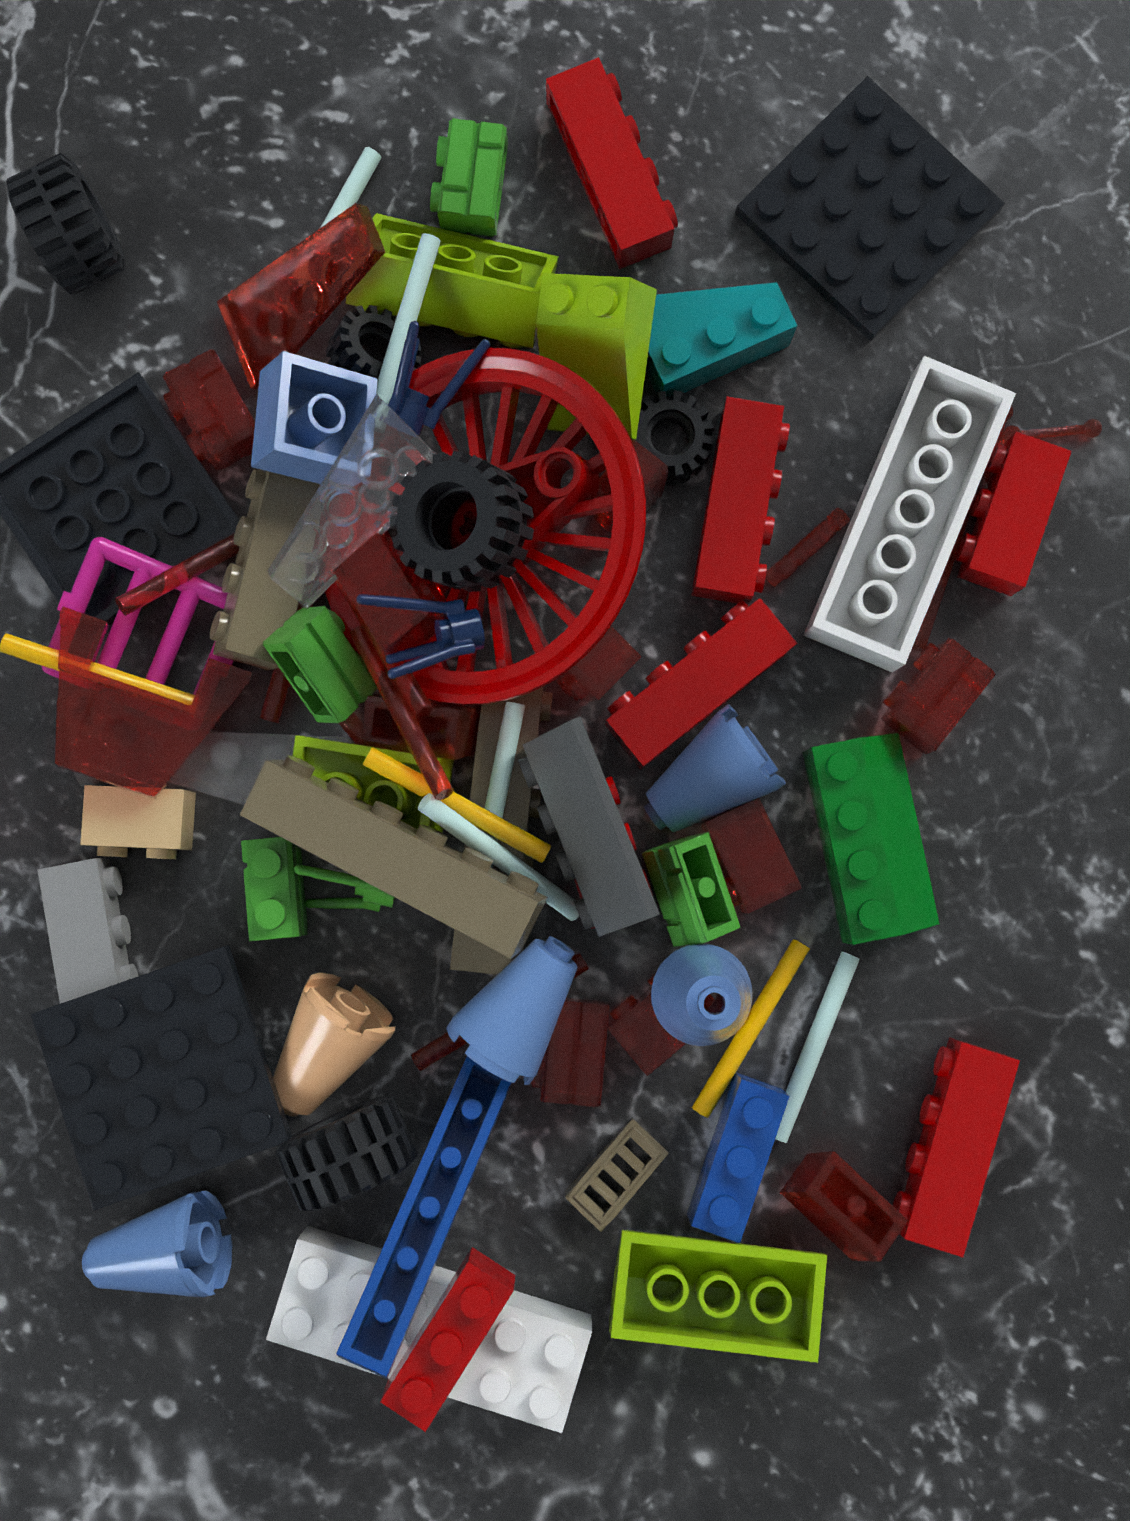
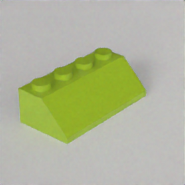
[346,213,559,348]
[609,1230,827,1363]

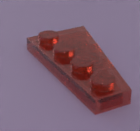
[217,203,386,390]

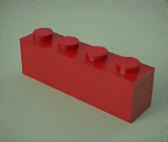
[546,57,678,269]
[691,396,790,605]
[605,598,798,770]
[891,1037,1020,1258]

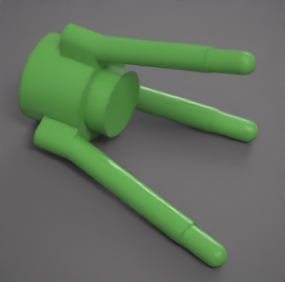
[294,864,395,912]

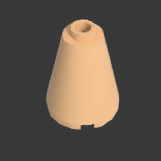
[273,972,396,1117]

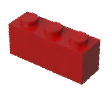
[956,431,1072,596]
[380,1247,516,1432]

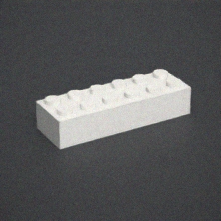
[803,356,1016,673]
[266,1226,592,1433]

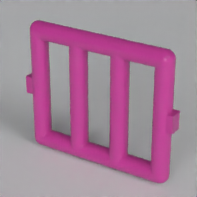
[41,537,234,732]

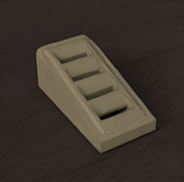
[565,1117,669,1232]

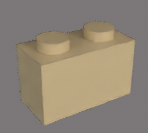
[80,785,196,859]

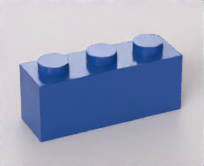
[687,1072,790,1244]

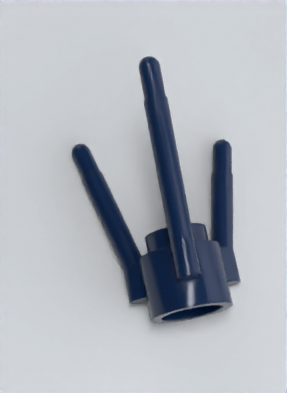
[382,321,490,436]
[356,594,485,679]

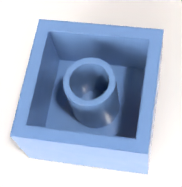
[251,351,377,490]

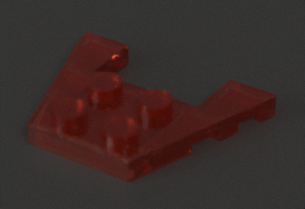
[55,606,252,799]

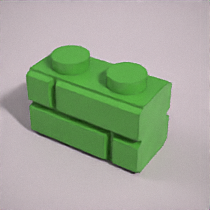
[430,118,508,237]
[263,606,378,723]
[642,832,740,946]
[241,837,308,941]

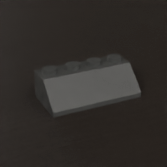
[518,717,660,937]

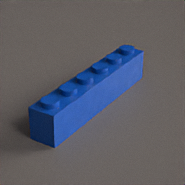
[336,1056,512,1379]

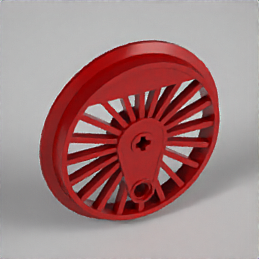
[318,348,646,705]

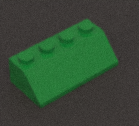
[802,733,940,945]

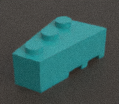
[646,282,798,396]

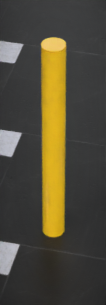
[0,633,201,716]
[362,747,551,863]
[691,939,810,1118]

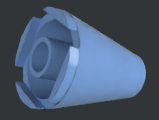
[644,704,786,833]
[446,936,578,1085]
[651,944,753,1046]
[82,1190,232,1297]

